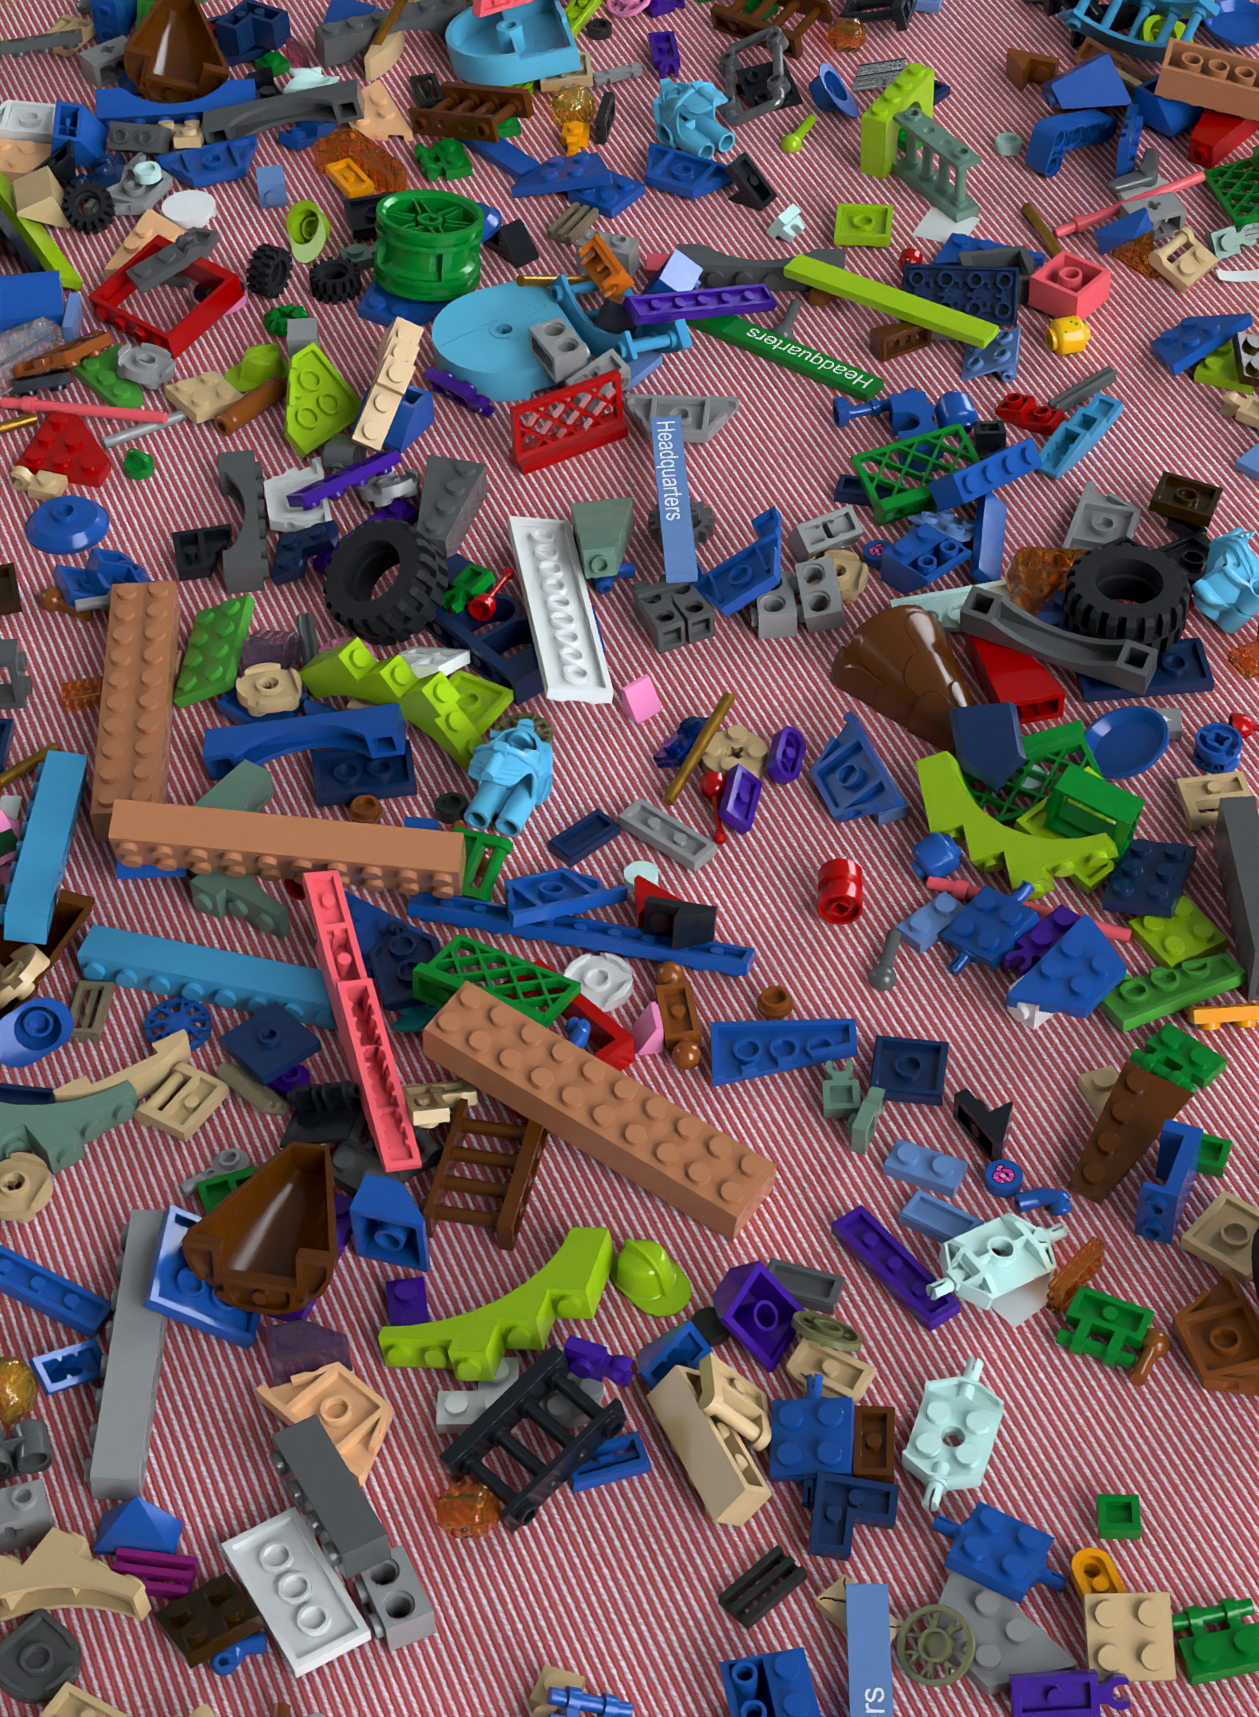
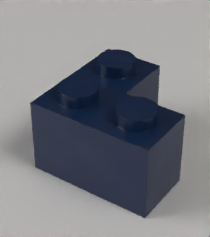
[215,0,291,57]

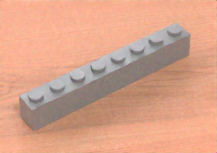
[84,1209,168,1500]

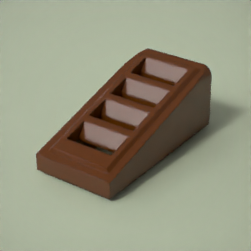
[870,322,932,363]

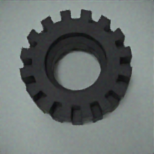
[62,180,116,235]
[246,243,293,299]
[309,256,362,305]

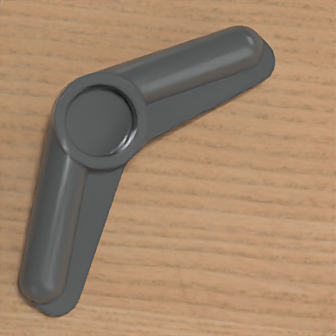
[1106,148,1159,193]

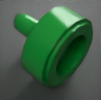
[124,448,155,480]

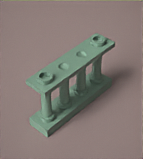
[892,107,982,223]

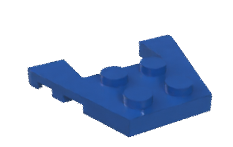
[357,278,455,328]
[690,506,782,617]

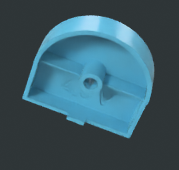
[445,0,581,86]
[432,274,591,402]

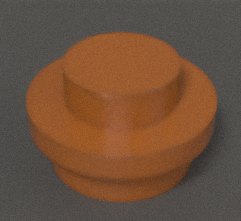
[349,795,383,824]
[757,985,793,1019]

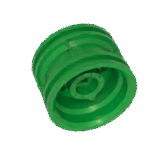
[373,189,484,301]

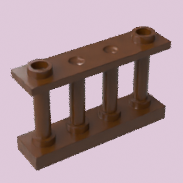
[710,0,832,60]
[408,81,535,143]
[419,1098,549,1251]

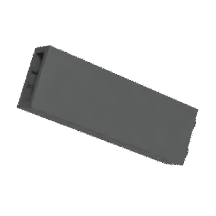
[1213,796,1259,1000]

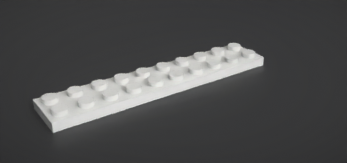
[507,516,614,704]

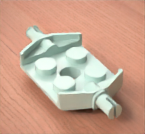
[926,1213,1067,1310]
[902,1357,1004,1512]

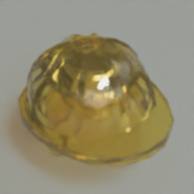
[551,83,596,128]
[0,1356,38,1428]

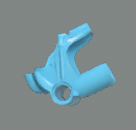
[652,78,735,160]
[1191,527,1259,634]
[464,719,553,837]

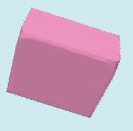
[621,674,661,724]
[631,1001,664,1055]

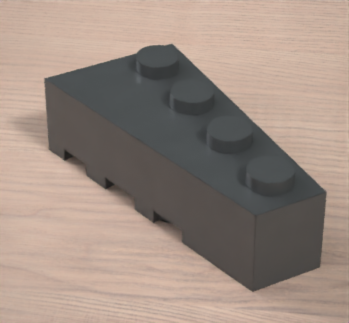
[417,454,488,560]
[269,1414,392,1580]

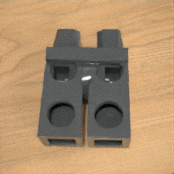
[632,574,715,654]

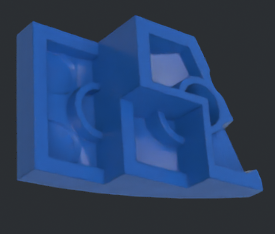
[53,547,156,606]

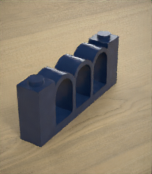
[424,553,544,706]

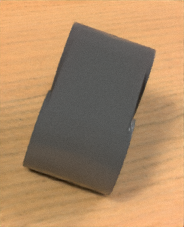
[323,433,367,501]
[0,1419,53,1482]

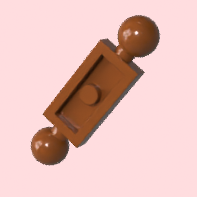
[655,961,702,1070]

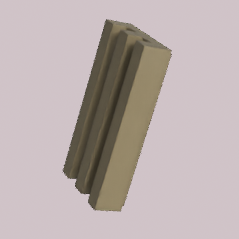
[547,202,599,246]
[67,980,115,1044]
[216,1062,290,1116]

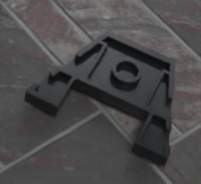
[1106,517,1226,592]

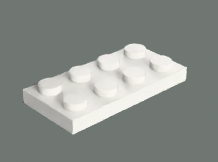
[221,1506,372,1678]

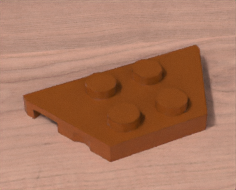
[11,328,113,379]
[1172,1270,1259,1396]

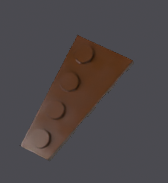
[1066,1062,1194,1205]

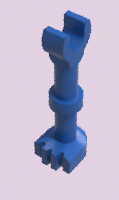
[832,388,918,427]

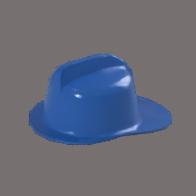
[809,62,859,118]
[0,997,73,1067]

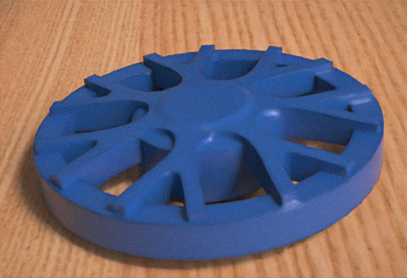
[144,998,212,1051]

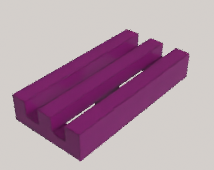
[111,1547,199,1600]

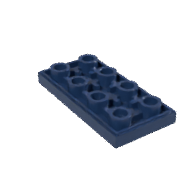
[901,264,1019,327]

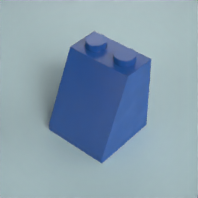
[1041,53,1132,109]

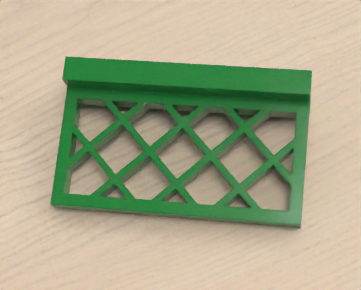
[1203,146,1259,228]
[850,423,980,527]
[954,720,1105,826]
[412,934,581,1028]

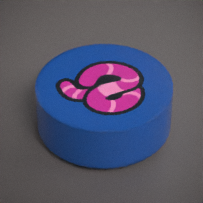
[863,540,891,569]
[984,1160,1023,1197]

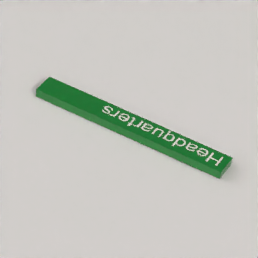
[685,315,884,403]

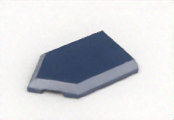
[949,702,1026,794]
[368,920,448,1011]

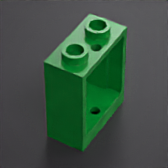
[1043,764,1145,864]

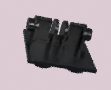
[735,58,803,112]
[279,1080,362,1148]

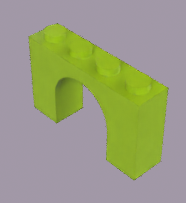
[860,62,935,179]

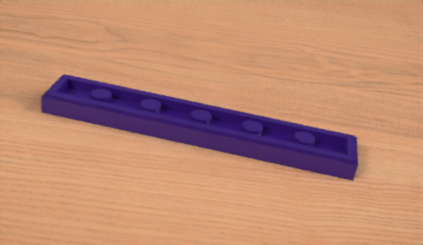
[622,283,777,325]

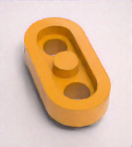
[1070,1548,1127,1604]

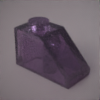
[242,629,301,672]
[265,1319,353,1386]

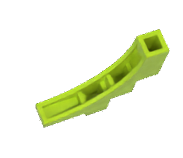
[298,637,487,774]
[915,751,1118,900]
[378,1227,615,1382]

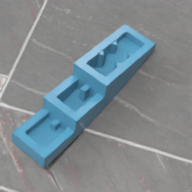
[1035,392,1124,479]

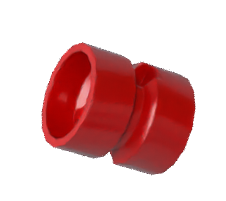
[817,858,863,925]

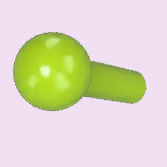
[781,114,817,153]

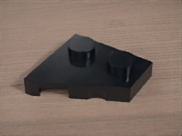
[172,524,233,581]

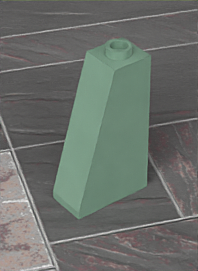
[570,497,634,579]

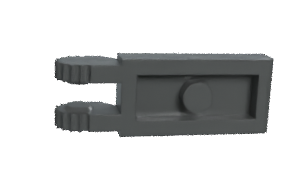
[125,231,206,294]

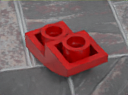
[995,393,1065,436]

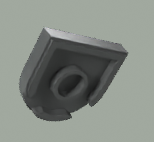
[0,1608,82,1704]

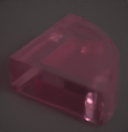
[285,36,311,69]

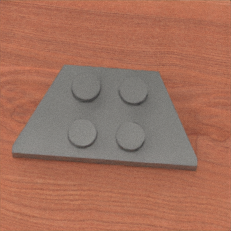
[83,152,174,216]
[625,394,739,443]
[1059,481,1141,565]
[928,1570,1077,1696]

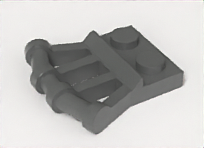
[330,1107,444,1197]

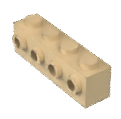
[646,1365,772,1527]

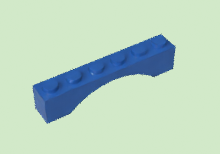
[95,79,258,132]
[202,703,407,781]

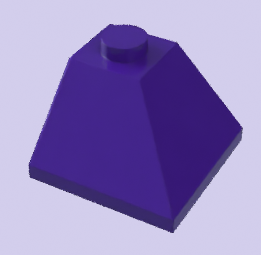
[712,1260,805,1373]

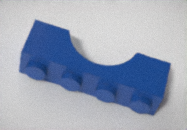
[928,437,1043,512]

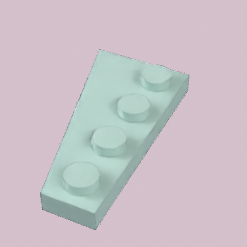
[889,578,1026,632]

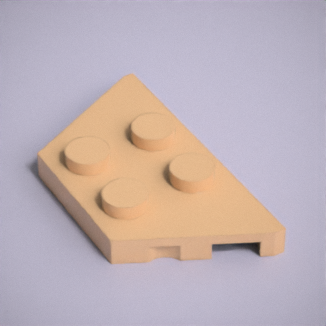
[345,80,413,141]
[0,137,52,181]
[104,209,187,279]
[255,1361,394,1487]

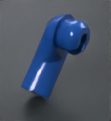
[593,562,635,594]
[565,1017,591,1049]
[1014,1187,1072,1216]
[210,1632,267,1676]

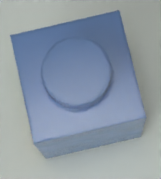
[255,164,288,209]

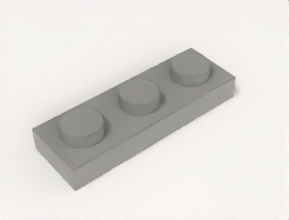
[618,798,717,872]

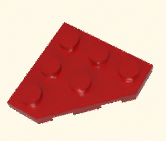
[15,411,111,488]

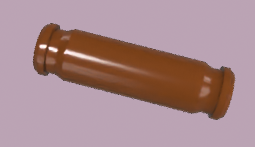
[214,375,287,436]

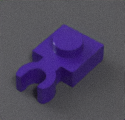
[564,1335,634,1387]

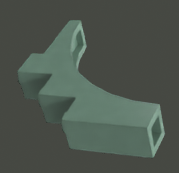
[190,759,291,940]
[0,1080,139,1175]

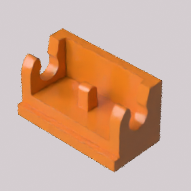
[577,232,635,298]

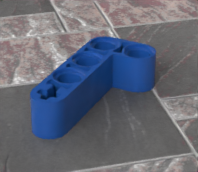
[1025,109,1118,178]

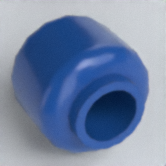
[934,390,978,435]
[910,832,963,880]

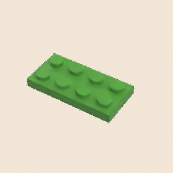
[173,594,255,709]

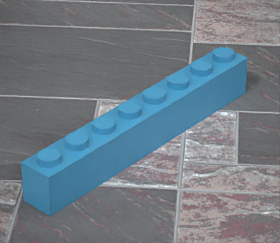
[0,750,88,945]
[77,924,338,1030]

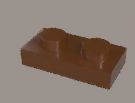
[853,1405,895,1484]

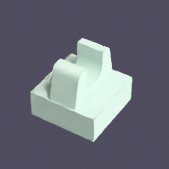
[766,203,805,243]

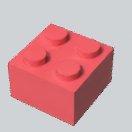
[1028,250,1111,321]

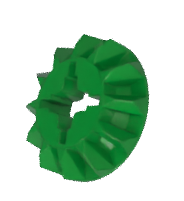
[264,303,309,336]

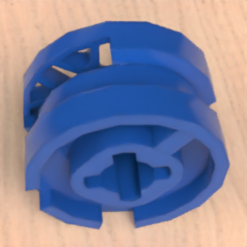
[1193,723,1243,774]

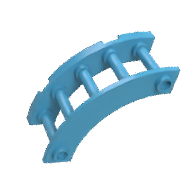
[1057,0,1221,63]
[549,274,693,363]

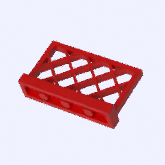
[508,369,628,475]

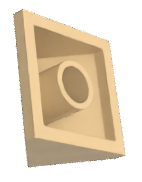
[11,165,71,229]

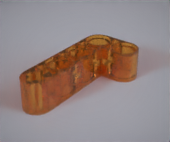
[314,128,408,193]
[1005,547,1092,615]

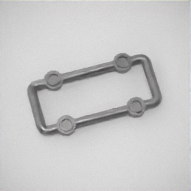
[719,26,791,127]

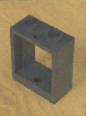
[957,245,1035,304]
[0,639,33,709]

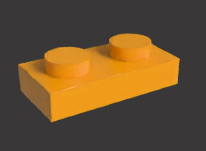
[325,157,375,199]
[1187,1002,1259,1030]

